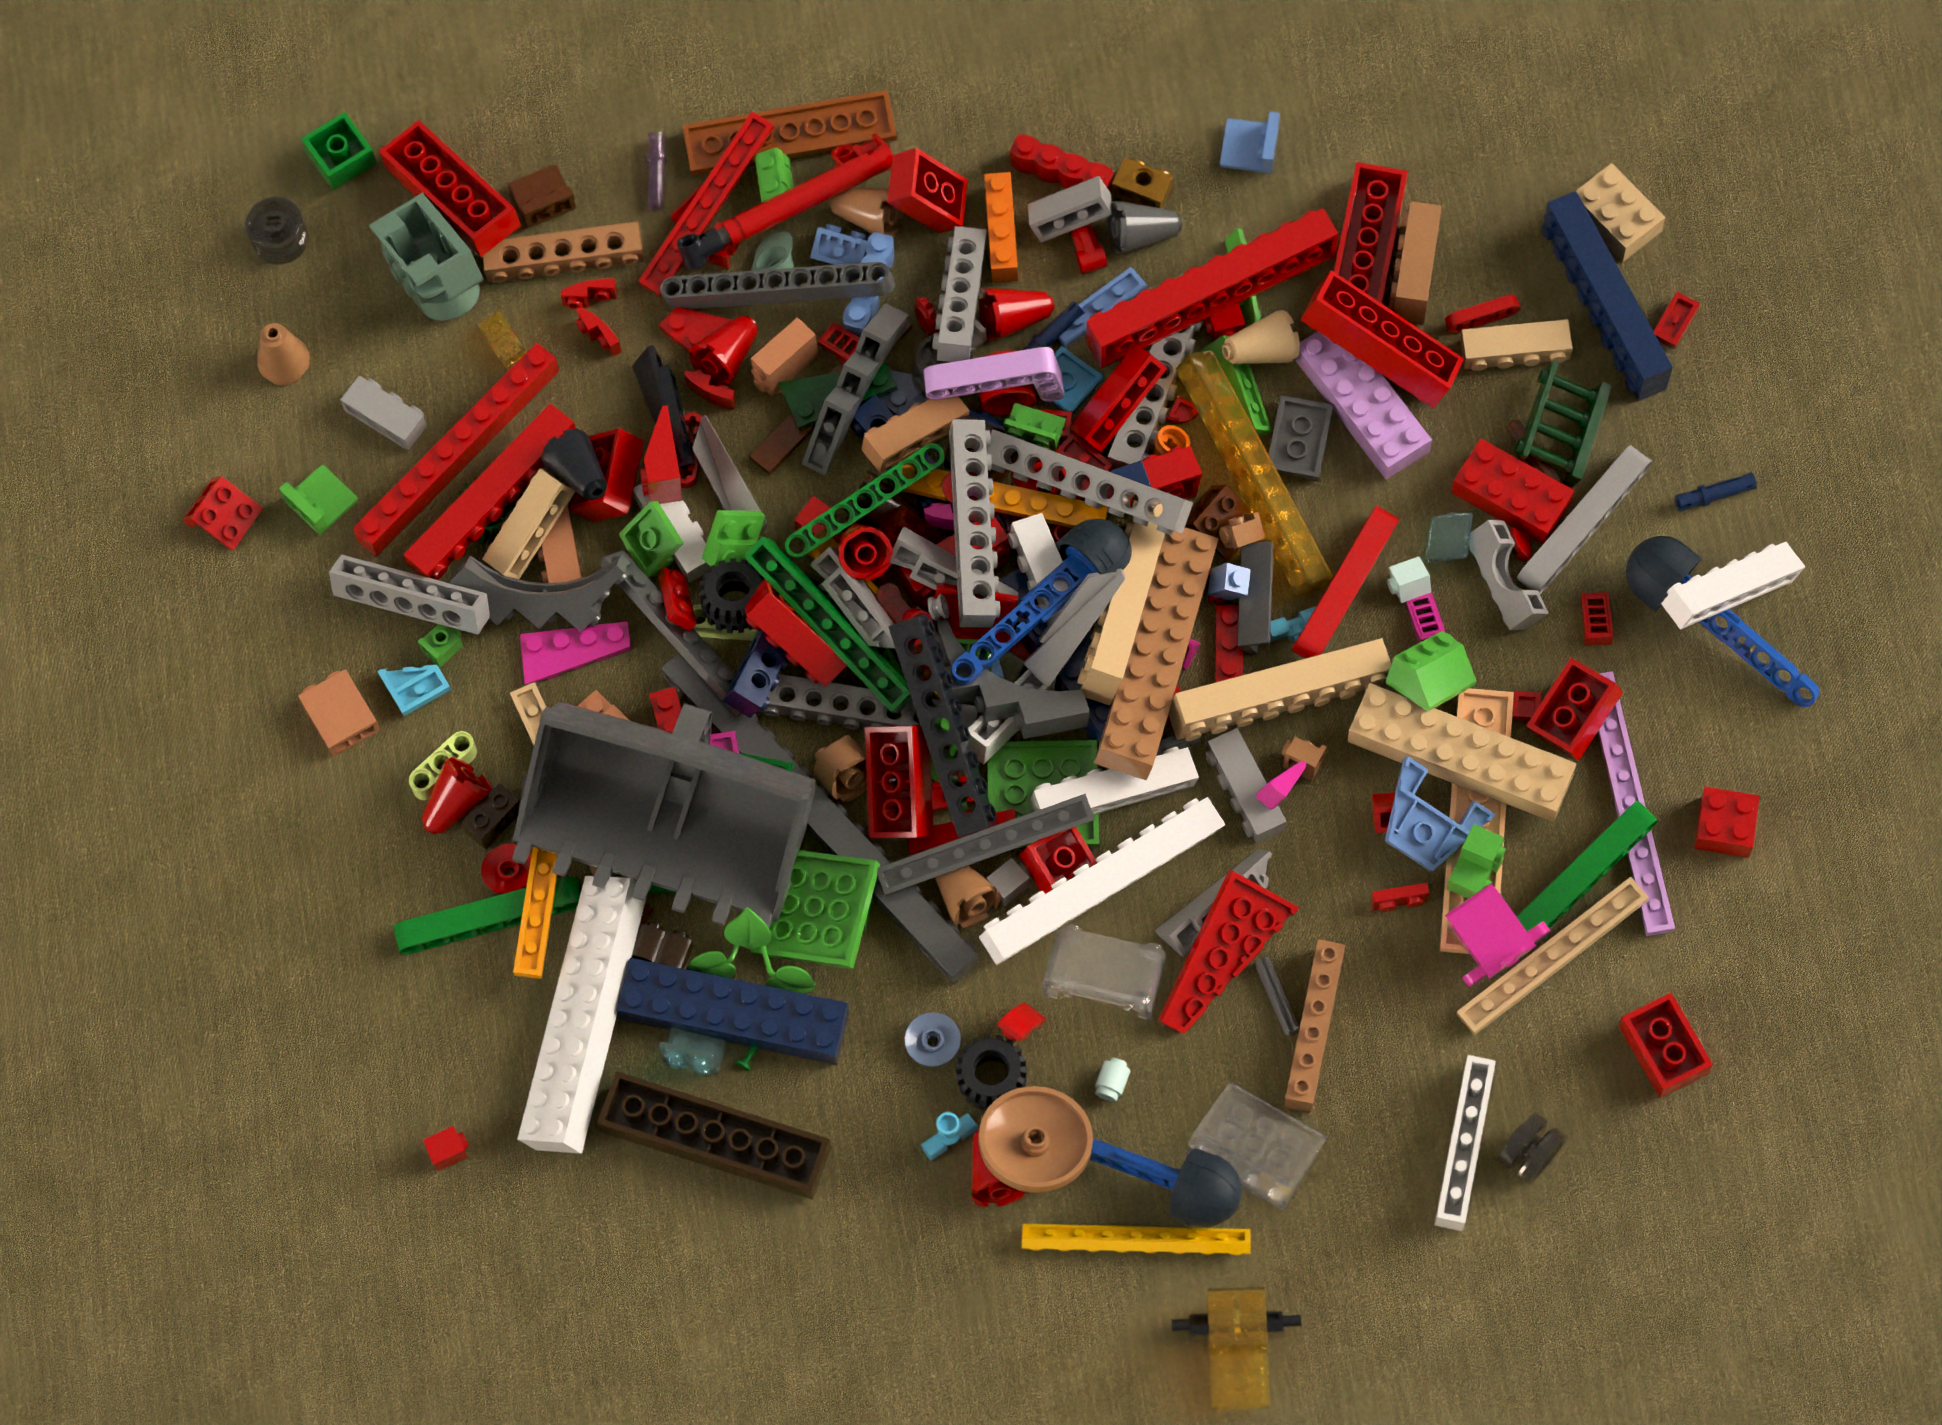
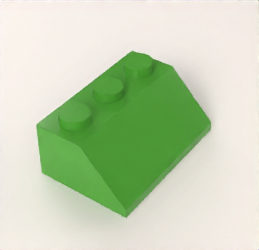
[1385,631,1476,711]

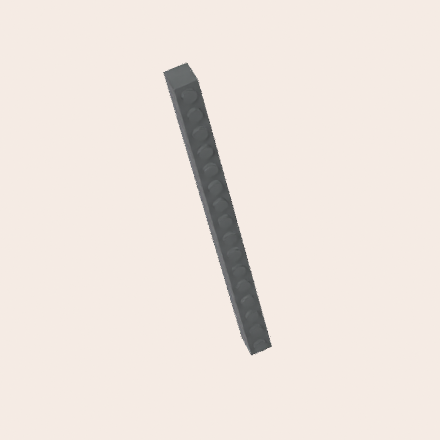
[661,653,978,985]

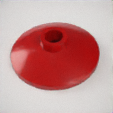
[481,844,532,894]

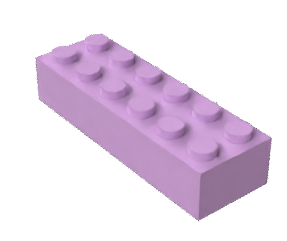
[1295,331,1432,480]

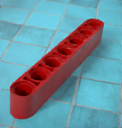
[1291,505,1399,659]

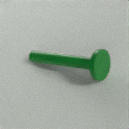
[735,1046,758,1072]

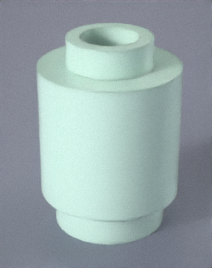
[1095,1058,1130,1102]

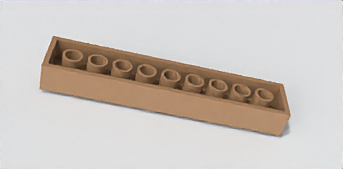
[1094,527,1219,780]

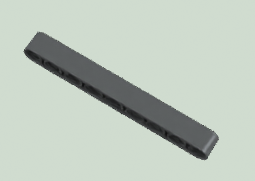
[660,262,895,310]

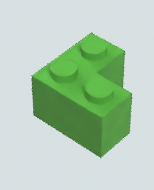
[1447,824,1506,899]

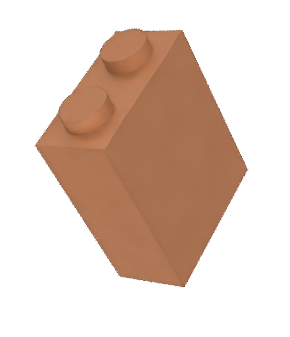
[751,317,819,398]
[298,669,381,757]

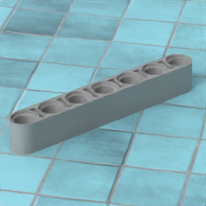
[1517,445,1652,595]

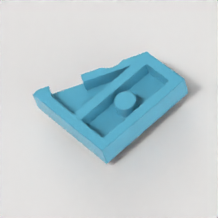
[377,665,451,716]

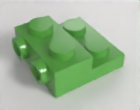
[619,501,684,577]
[702,510,766,567]

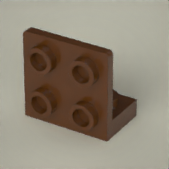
[509,164,577,228]
[1185,485,1251,560]

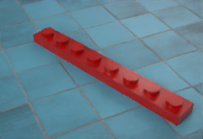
[638,111,774,297]

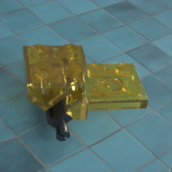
[1172,1287,1302,1410]

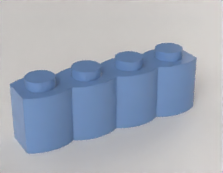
[843,232,895,338]

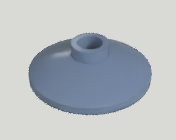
[905,1012,961,1067]

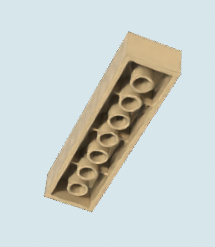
[1077,500,1165,705]
[1168,638,1391,741]
[1348,683,1576,823]

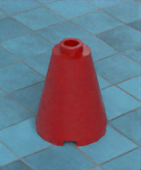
[978,288,1055,341]
[689,316,758,386]
[838,524,893,580]
[421,757,493,835]
[972,1128,1025,1207]

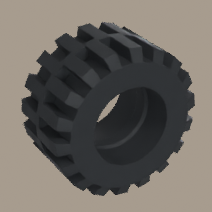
[699,559,765,634]
[956,1034,1027,1110]

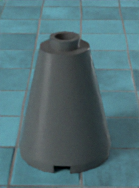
[1107,201,1182,254]

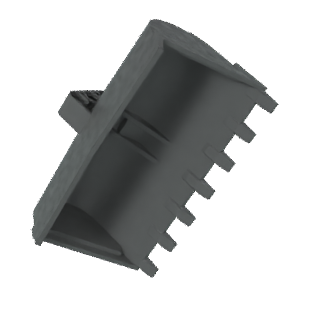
[512,702,815,927]

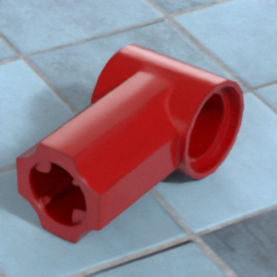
[1069,223,1108,275]

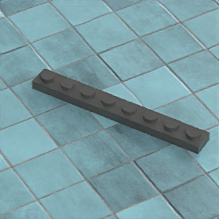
[600,550,742,717]
[877,793,1095,895]

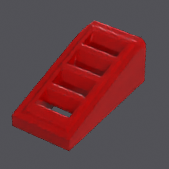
[817,322,860,364]
[1580,592,1613,646]

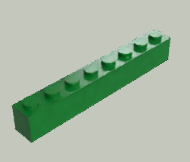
[744,537,912,713]

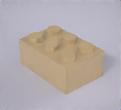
[1577,163,1665,262]

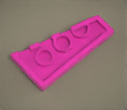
[520,621,631,686]

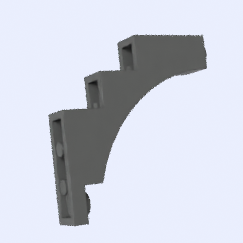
[802,303,909,475]

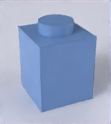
[1208,563,1251,601]

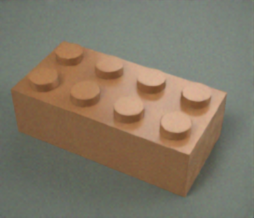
[1389,201,1442,324]

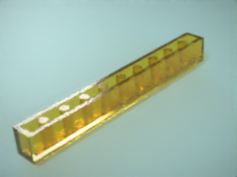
[1175,350,1333,595]

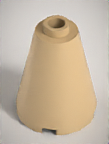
[1222,310,1300,364]

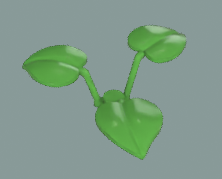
[687,907,817,994]

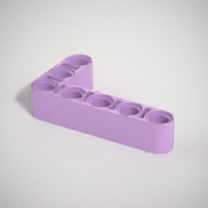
[924,347,1064,402]

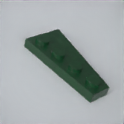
[779,363,898,431]

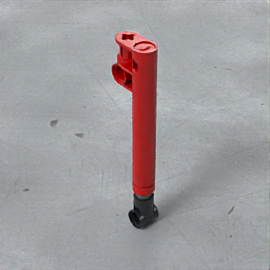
[677,133,893,269]

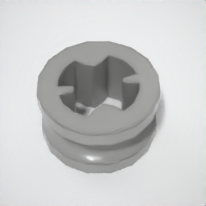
[928,594,950,621]

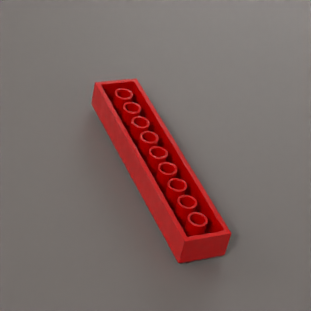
[1086,208,1339,369]

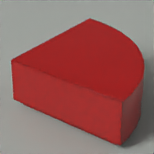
[1166,396,1202,424]
[1508,528,1532,562]

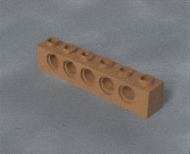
[483,221,644,283]
[1284,939,1345,1113]

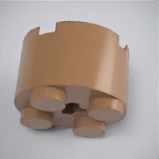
[814,735,867,802]

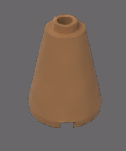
[829,188,904,238]
[257,323,310,385]
[935,865,1001,928]

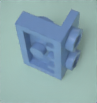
[810,224,868,265]

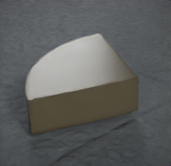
[1000,650,1026,683]

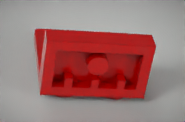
[182,476,263,550]

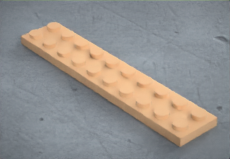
[1440,688,1514,954]

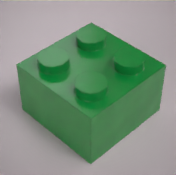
[301,112,377,191]

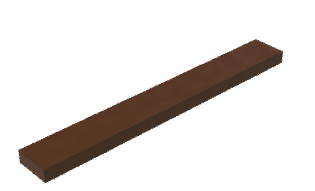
[750,321,912,476]

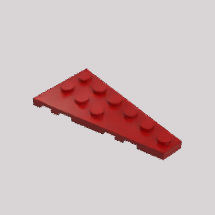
[1157,870,1300,1034]

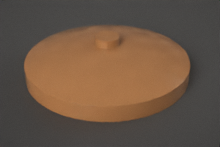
[979,1086,1093,1192]

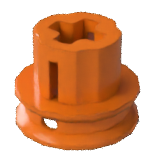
[1153,425,1190,456]

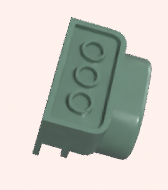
[369,193,483,321]

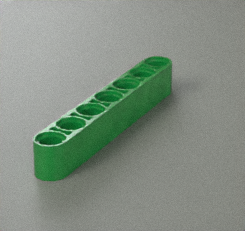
[783,444,944,559]
[1517,801,1658,944]
[393,876,581,955]

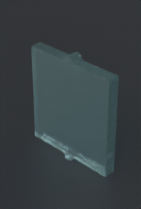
[1426,512,1473,562]

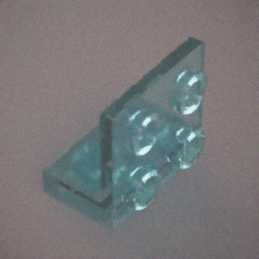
[659,1028,726,1076]

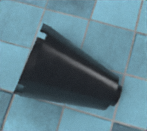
[541,429,607,500]

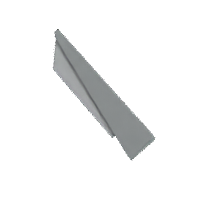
[692,415,767,533]
[890,527,1018,596]
[810,547,895,649]
[1024,569,1126,687]
[1155,849,1272,957]

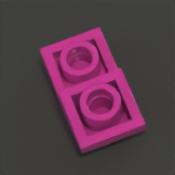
[924,503,976,530]

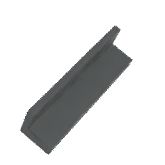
[1238,541,1274,655]

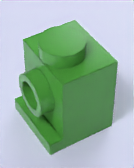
[418,624,463,668]

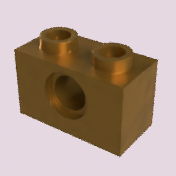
[1112,158,1173,208]

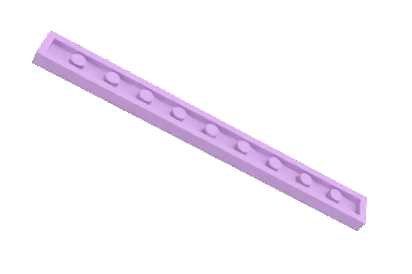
[1598,671,1675,936]

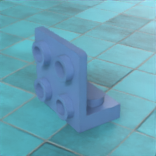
[1220,112,1280,174]

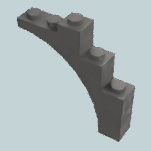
[448,555,629,632]
[934,619,1090,739]

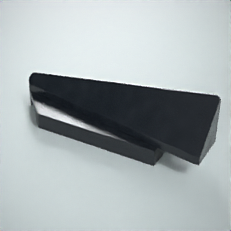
[632,345,695,469]

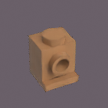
[1219,512,1265,548]
[1281,737,1327,781]

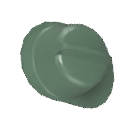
[751,231,794,287]

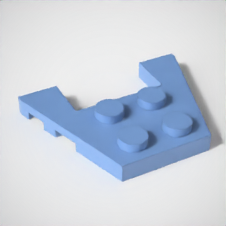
[1385,756,1496,871]

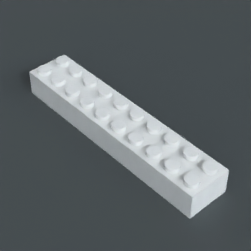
[518,876,647,1154]

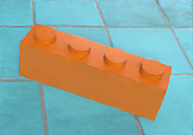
[984,172,1018,283]

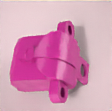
[1445,883,1550,987]

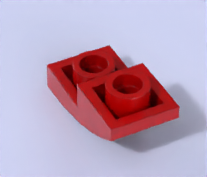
[561,278,617,310]
[575,307,622,357]
[684,370,736,410]
[997,1002,1047,1042]

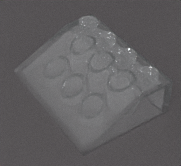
[1185,1082,1328,1210]

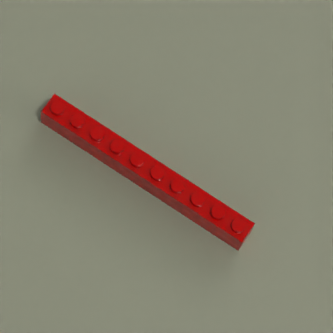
[352,342,559,557]

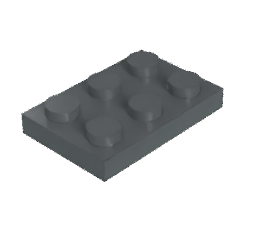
[1266,395,1333,481]

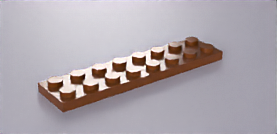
[683,90,897,176]

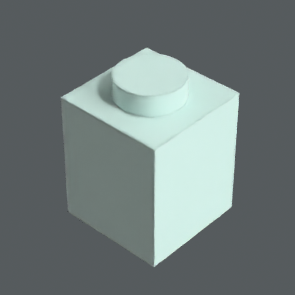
[1387,557,1431,603]

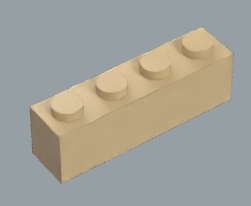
[1460,319,1573,371]
[482,469,575,579]

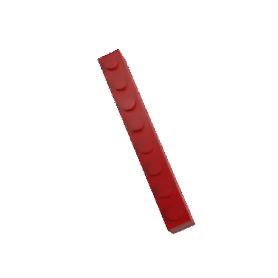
[403,403,576,580]

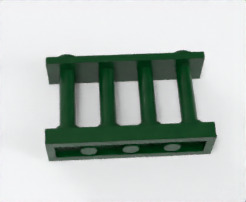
[1514,361,1612,487]

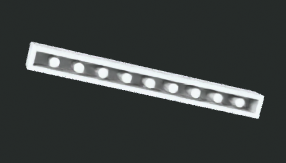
[979,797,1225,965]

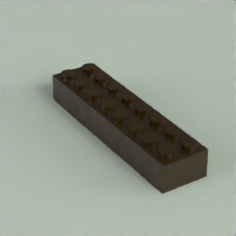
[597,1071,831,1200]

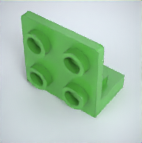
[1003,403,1066,450]
[279,465,358,535]

